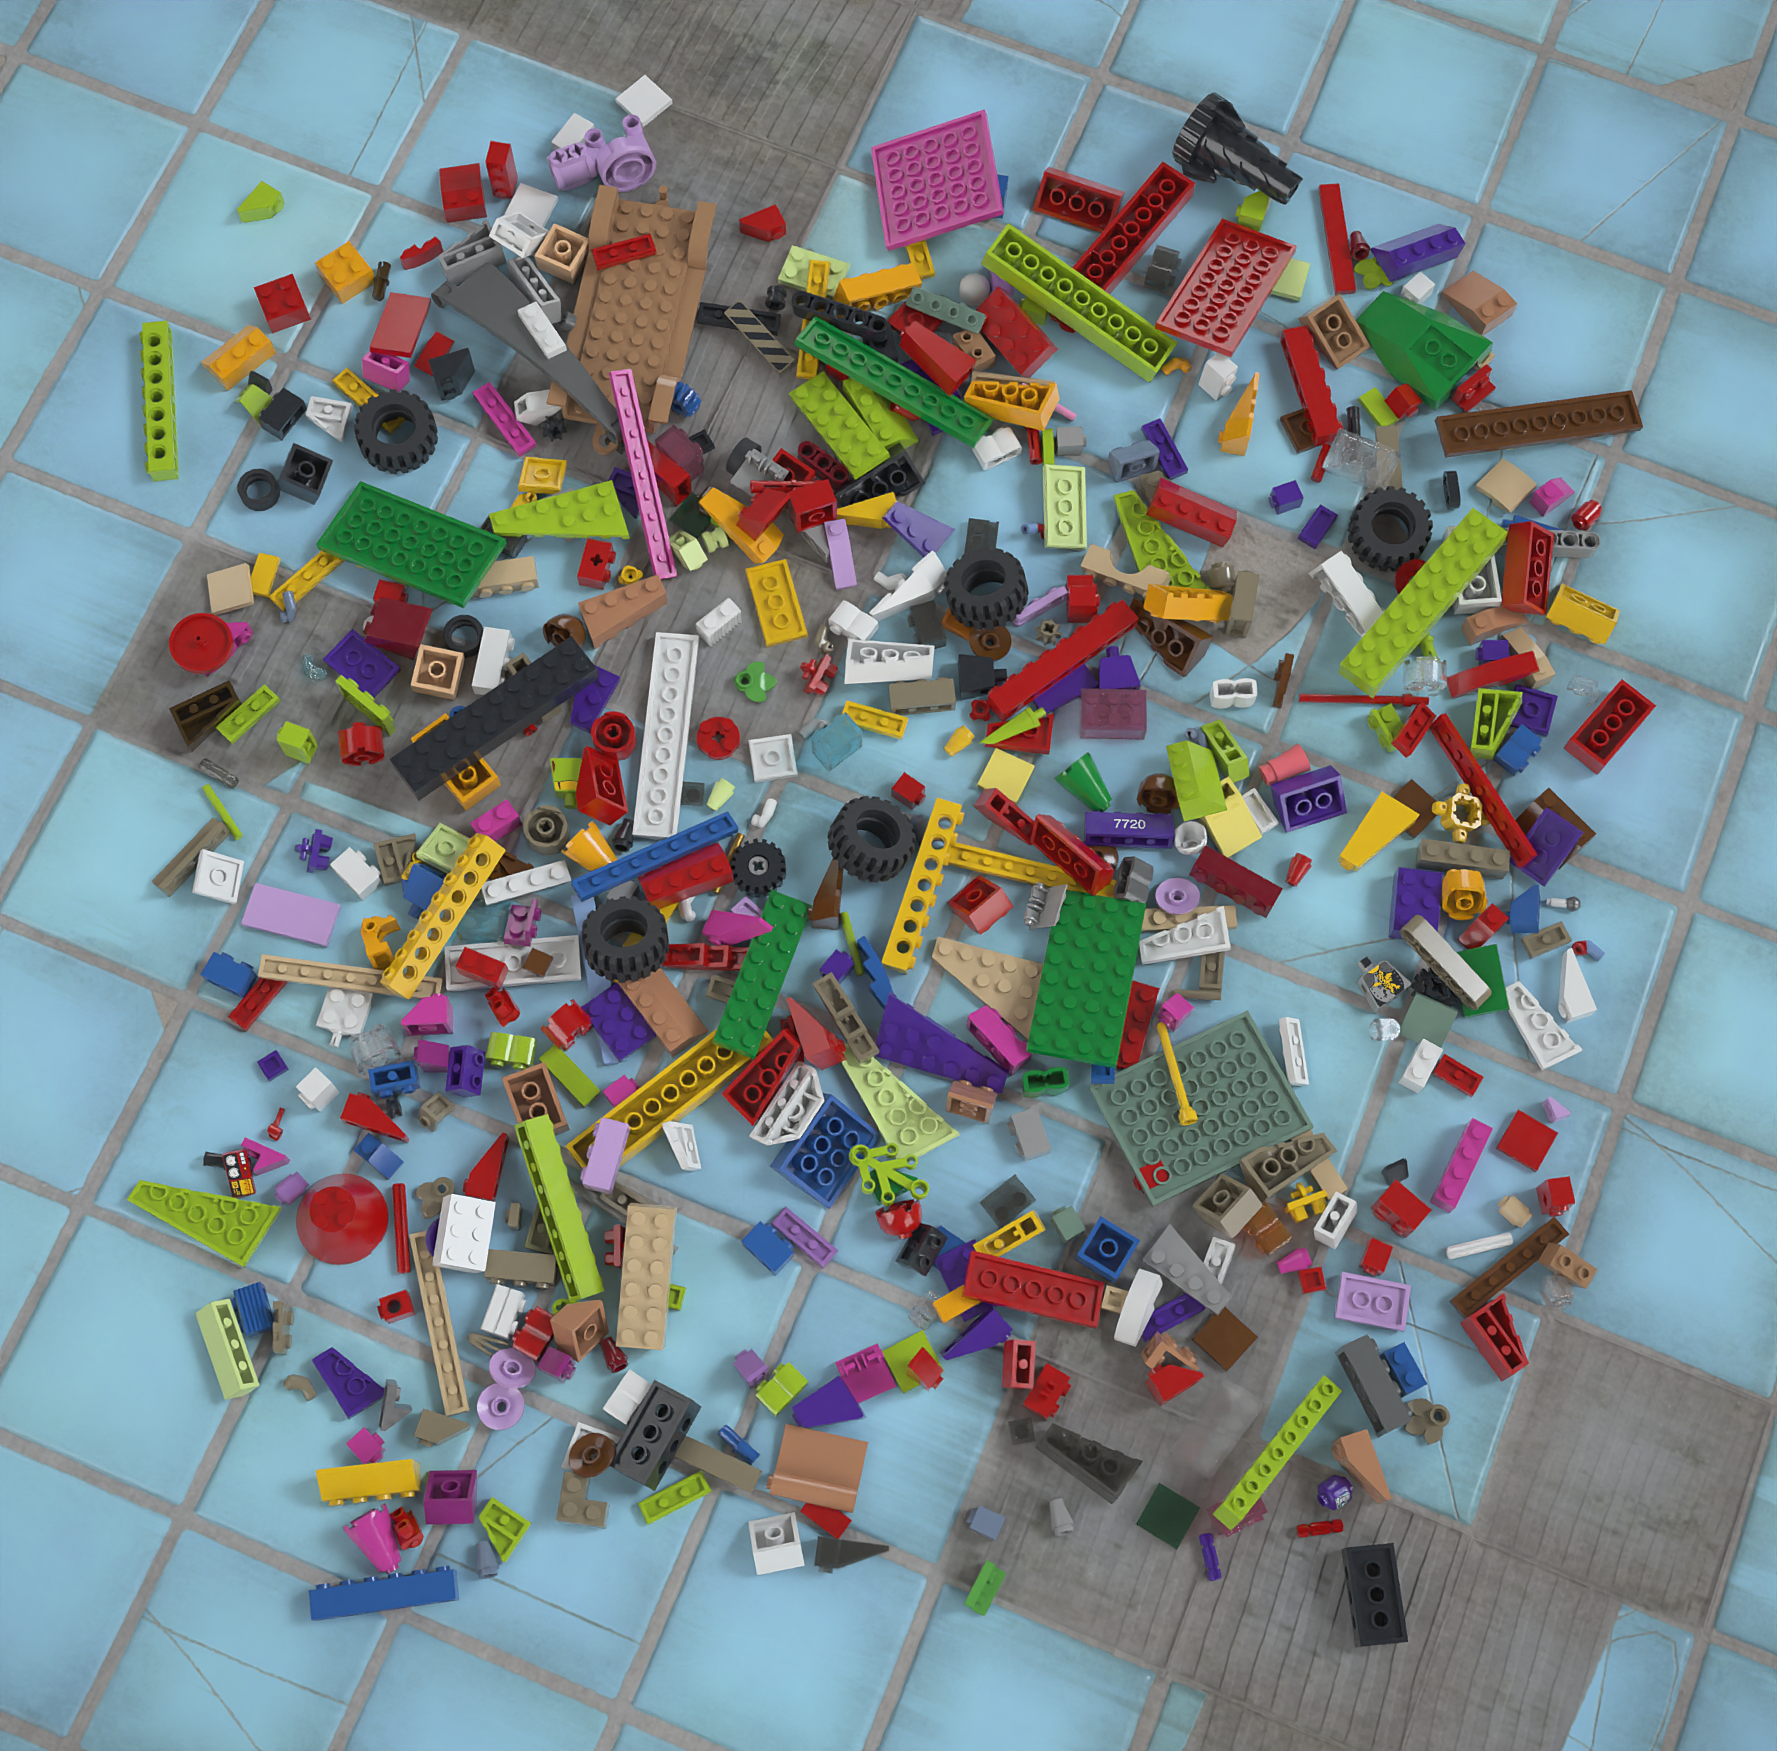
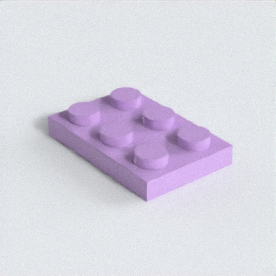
[1334,1272,1411,1332]

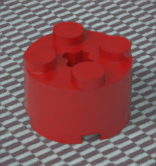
[591,711,637,761]
[338,722,385,766]
[540,999,592,1051]

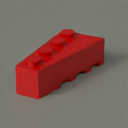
[721,1028,802,1126]

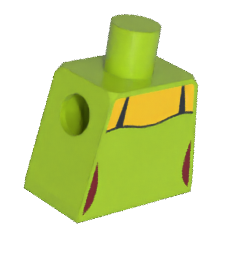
[550,758,582,809]

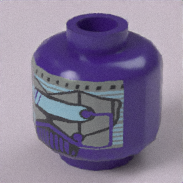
[1317,1475,1353,1510]

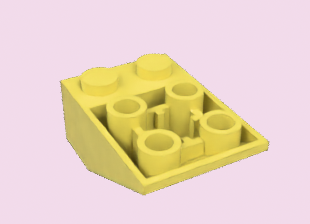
[1197,776,1262,858]

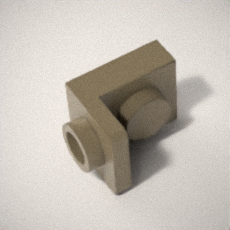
[417,1092,455,1132]

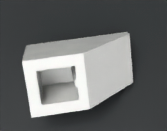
[514,390,562,426]

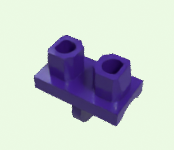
[294,829,333,873]

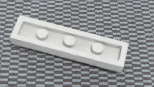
[480,860,571,906]

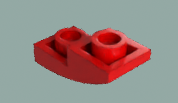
[400,236,444,270]
[414,331,455,376]

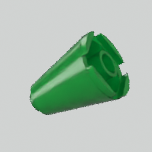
[1054,752,1112,812]

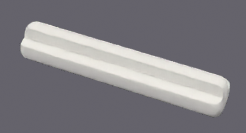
[1446,1232,1513,1260]

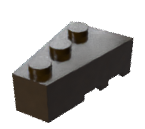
[169,680,242,752]

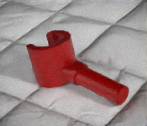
[267,1108,285,1141]

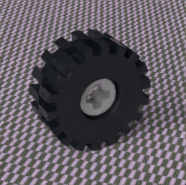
[731,838,786,898]

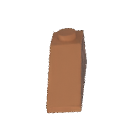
[1461,606,1528,646]

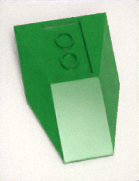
[1356,291,1493,411]

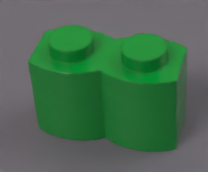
[1021,1067,1070,1098]

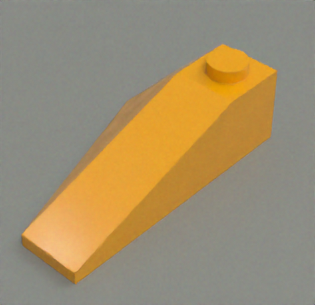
[1217,372,1260,456]
[698,487,784,564]

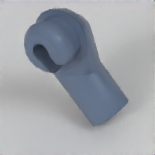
[280,591,297,623]

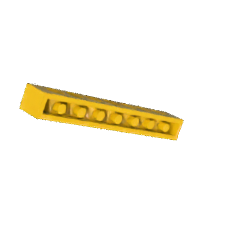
[881,797,965,975]
[379,833,506,1000]

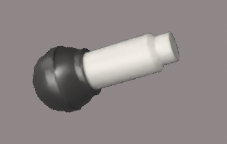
[1546,896,1581,912]

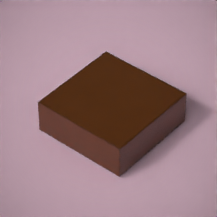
[523,948,553,978]

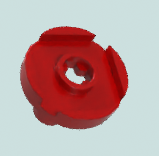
[697,717,740,760]

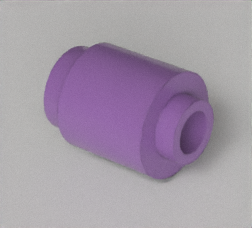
[274,1172,309,1205]

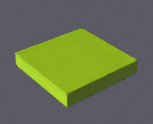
[882,1330,944,1394]

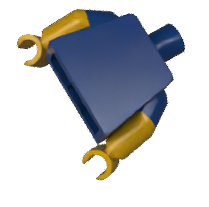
[401,852,466,919]

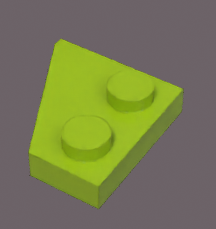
[479,1497,532,1563]

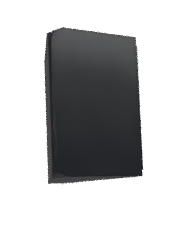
[248,371,273,395]
[1381,1158,1409,1186]

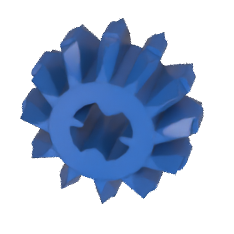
[671,382,701,418]

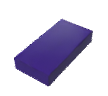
[1297,504,1338,549]

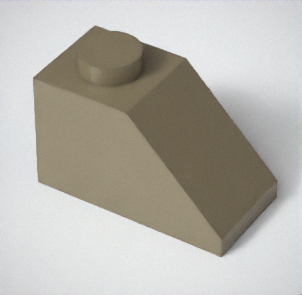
[414,1408,471,1447]

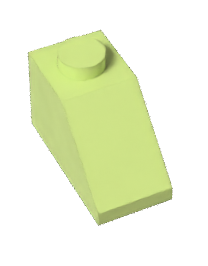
[669,530,708,571]

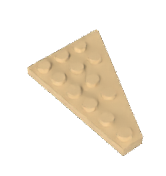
[932,936,1043,1041]

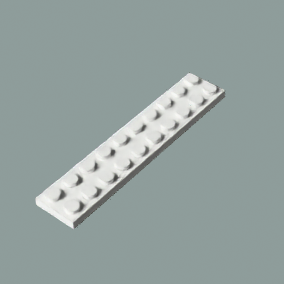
[632,632,699,840]

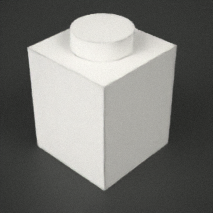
[1400,271,1435,304]

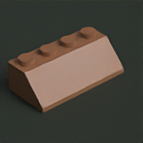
[618,968,708,1058]

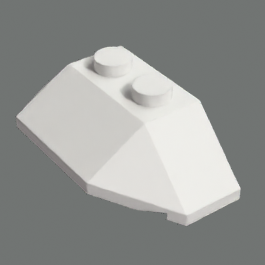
[749,1061,824,1146]

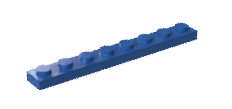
[571,811,738,902]

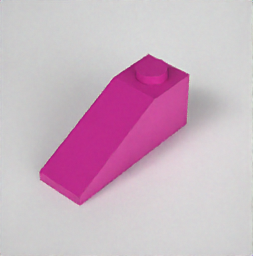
[702,910,773,946]

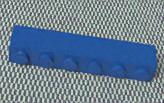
[309,1566,459,1621]

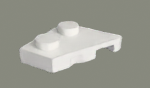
[662,1121,701,1171]

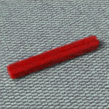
[392,1183,411,1274]

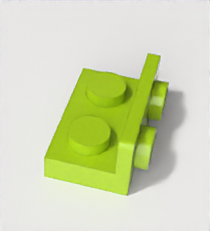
[1367,703,1403,753]

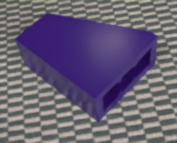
[792,1376,867,1428]

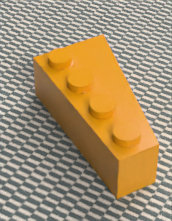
[833,263,922,318]
[964,381,1060,431]
[1144,583,1233,623]

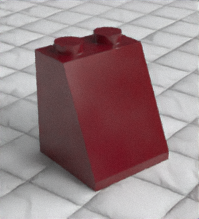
[363,597,433,660]

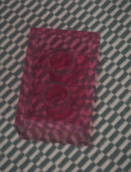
[1079,689,1147,740]

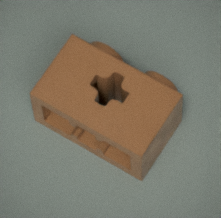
[1538,1243,1598,1289]

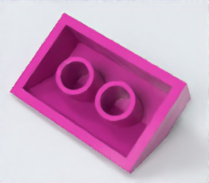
[966,1005,1032,1076]

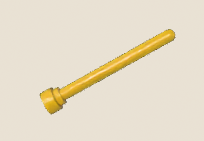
[1157,1022,1198,1126]

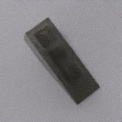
[814,1536,889,1574]

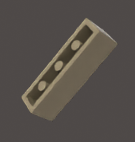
[1415,839,1510,879]

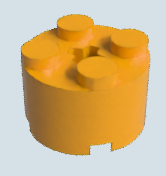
[1441,869,1487,920]

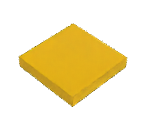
[518,457,567,495]

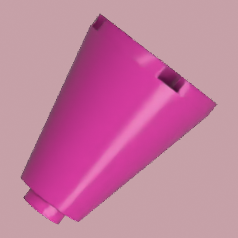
[342,1503,401,1574]

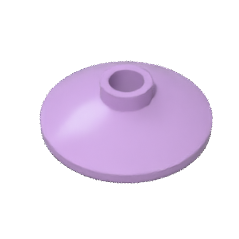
[1155,878,1200,914]
[489,1348,536,1388]
[477,1383,524,1430]

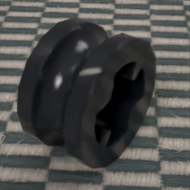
[386,1096,403,1119]

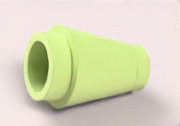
[706,778,735,812]

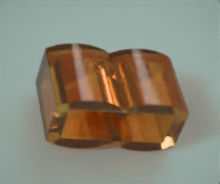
[1242,1201,1293,1257]

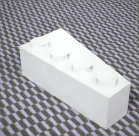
[1308,551,1385,638]
[845,639,934,684]

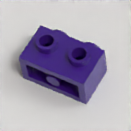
[445,1045,486,1098]

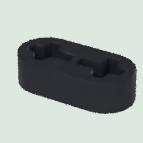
[1443,471,1461,509]

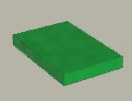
[1456,944,1510,1018]

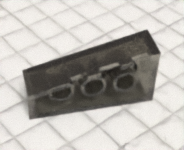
[1035,1423,1143,1504]

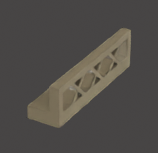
[152,817,231,897]

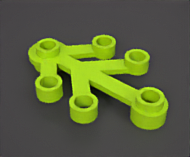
[849,1143,929,1206]

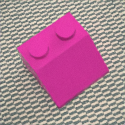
[401,993,453,1036]

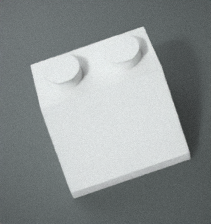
[748,1512,805,1575]

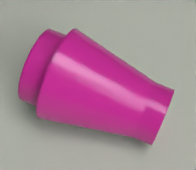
[1276,1248,1312,1275]

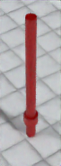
[1299,693,1429,707]

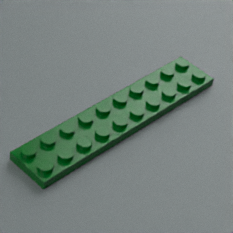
[794,316,994,448]

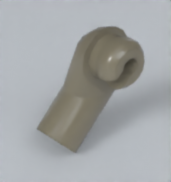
[814,625,834,655]

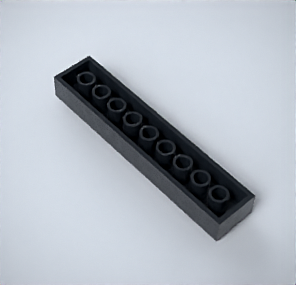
[390,636,599,801]

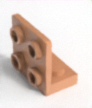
[1140,1331,1199,1371]

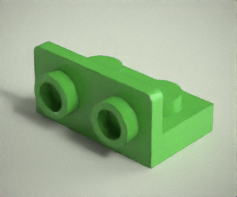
[963,1560,1006,1616]

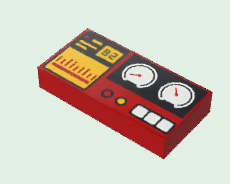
[222,1148,256,1198]

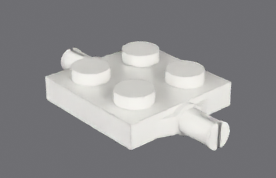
[316,987,374,1048]

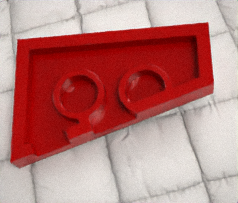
[985,714,1054,755]

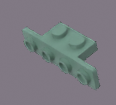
[906,287,986,334]

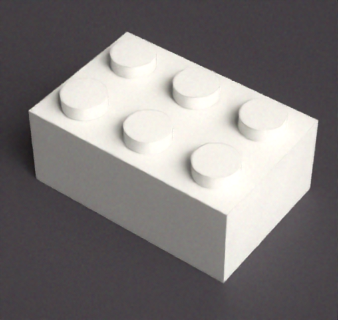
[432,1194,496,1274]

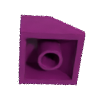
[424,1470,477,1525]

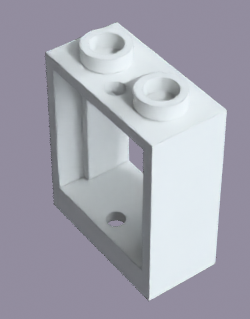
[489,211,549,258]

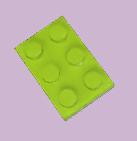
[335,675,396,736]

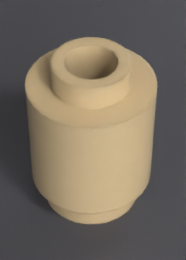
[1497,1195,1532,1228]

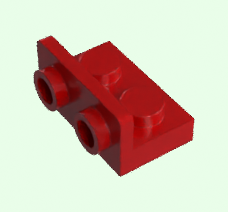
[1452,364,1496,413]

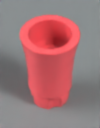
[1259,743,1311,786]

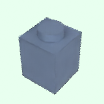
[967,1505,1005,1541]

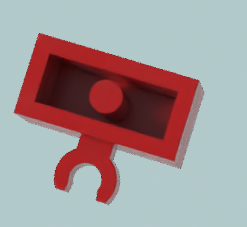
[1022,1363,1072,1420]

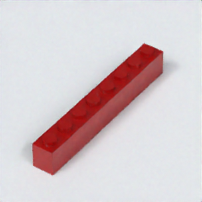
[987,599,1139,722]

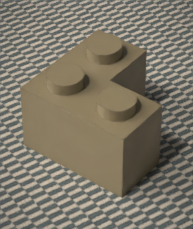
[556,1472,610,1529]

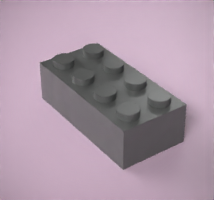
[1335,1334,1412,1438]

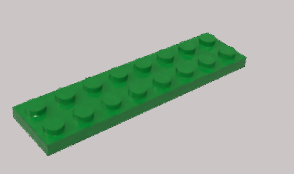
[712,890,813,1059]

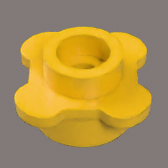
[618,565,643,585]

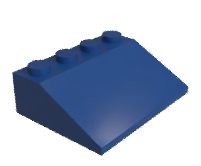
[770,1093,881,1209]

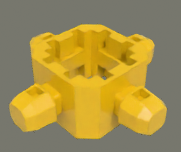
[1432,783,1490,844]

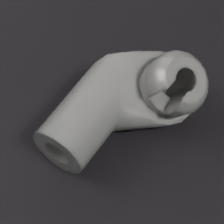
[798,719,831,740]

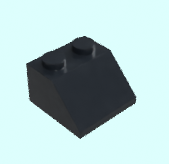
[428,348,475,401]

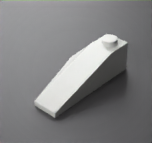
[869,551,947,621]

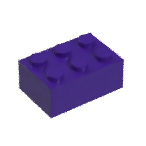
[1388,867,1443,940]

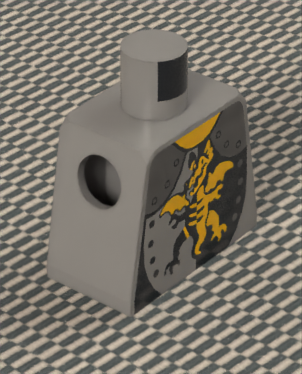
[1357,956,1411,1014]

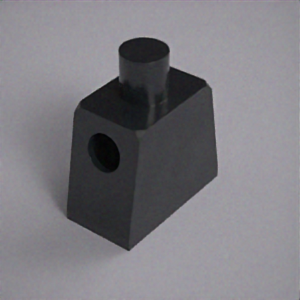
[958,654,1007,700]

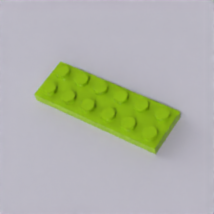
[789,372,890,480]

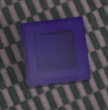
[257,1050,289,1082]

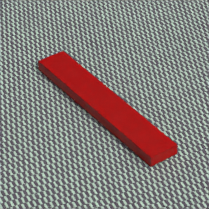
[1318,183,1356,295]

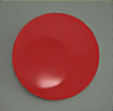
[169,613,234,674]

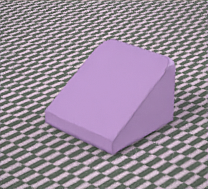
[1542,1097,1571,1123]

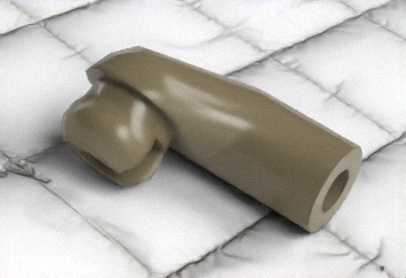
[284,1374,318,1401]

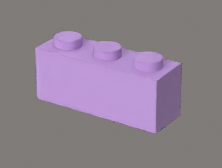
[580,1117,630,1195]

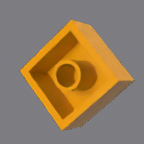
[315,241,374,304]

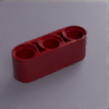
[798,441,849,491]

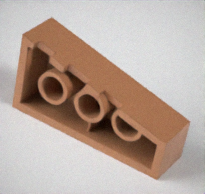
[578,574,668,650]

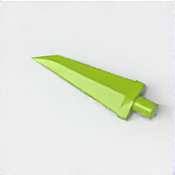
[979,707,1046,744]

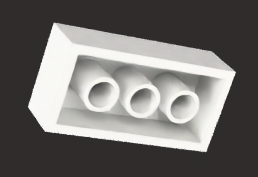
[1442,526,1502,615]

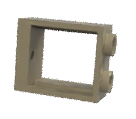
[1225,570,1260,638]

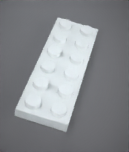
[445,935,582,992]

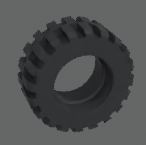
[354,389,438,474]
[1347,486,1433,572]
[944,547,1029,630]
[827,796,916,882]
[581,896,669,983]

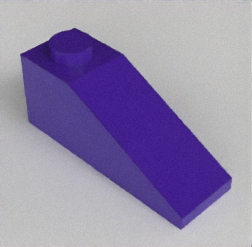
[940,1306,1013,1361]

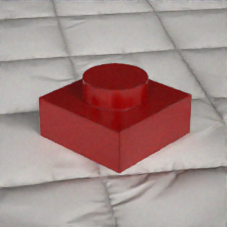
[1298,1266,1327,1295]

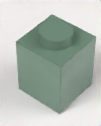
[1051,1206,1086,1244]

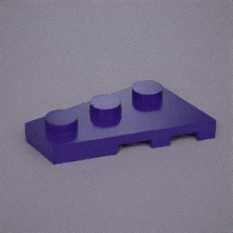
[312,1347,385,1420]

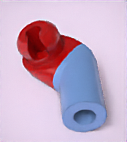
[1021,523,1044,539]
[1572,940,1605,961]

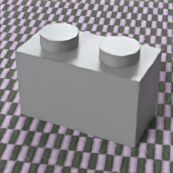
[1007,1107,1051,1162]

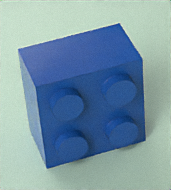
[1075,1216,1140,1284]

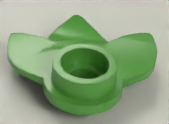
[734,662,777,702]

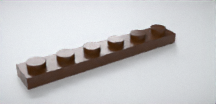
[1449,1216,1570,1319]

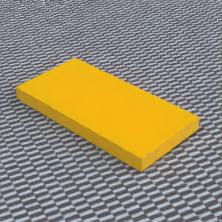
[745,559,808,647]

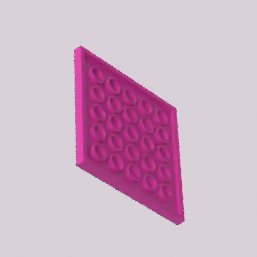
[871,109,1004,251]

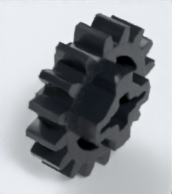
[1411,967,1458,1008]

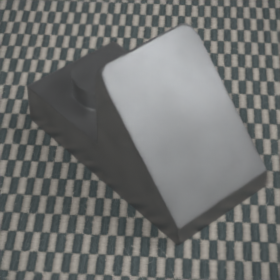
[379,1379,413,1431]

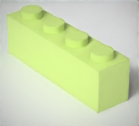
[195,1299,260,1400]

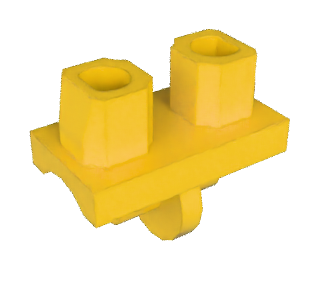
[1284,1182,1328,1223]

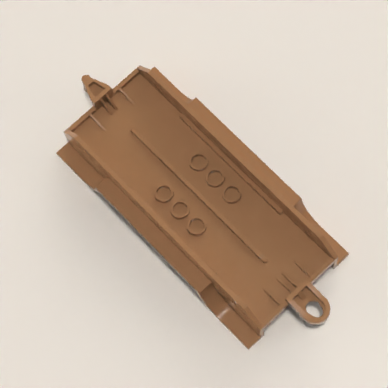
[547,185,717,455]

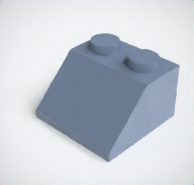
[1108,440,1160,483]

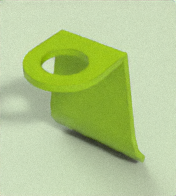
[235,384,272,426]

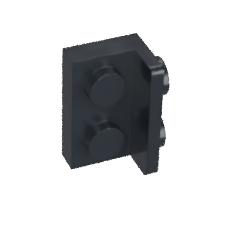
[895,1223,947,1276]

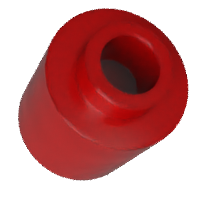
[1571,500,1602,531]

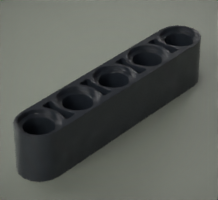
[791,291,888,343]

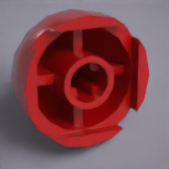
[875,1199,922,1239]

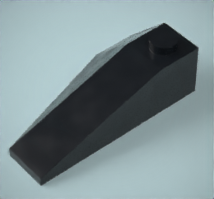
[834,442,926,507]

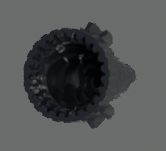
[1172,92,1303,205]

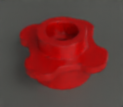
[969,700,991,722]

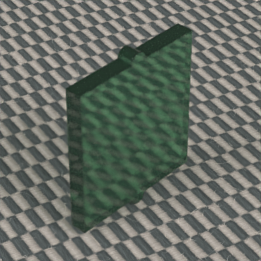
[670,492,712,539]

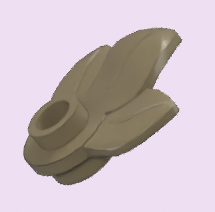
[415,1177,455,1219]
[1405,1398,1450,1445]

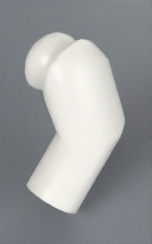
[874,571,907,590]
[751,798,777,828]
[678,896,696,922]

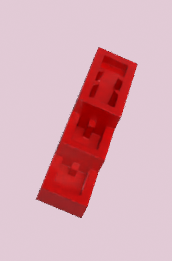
[1446,651,1540,699]
[661,943,749,971]

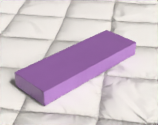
[771,1207,838,1269]

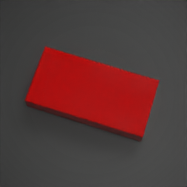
[800,1503,852,1540]

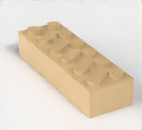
[616,1203,677,1350]

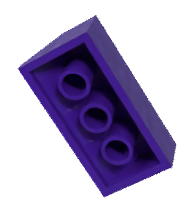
[1370,224,1466,282]

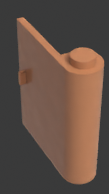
[766,1424,868,1513]

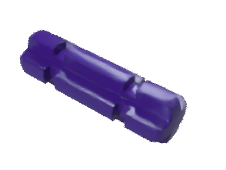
[1199,1533,1222,1581]

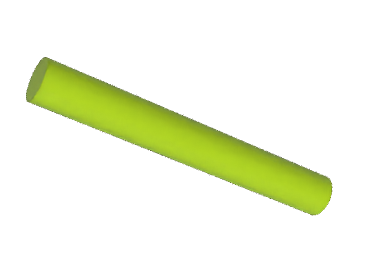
[202,784,243,840]
[839,911,865,976]

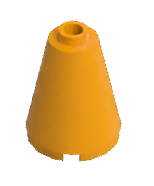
[561,821,618,872]

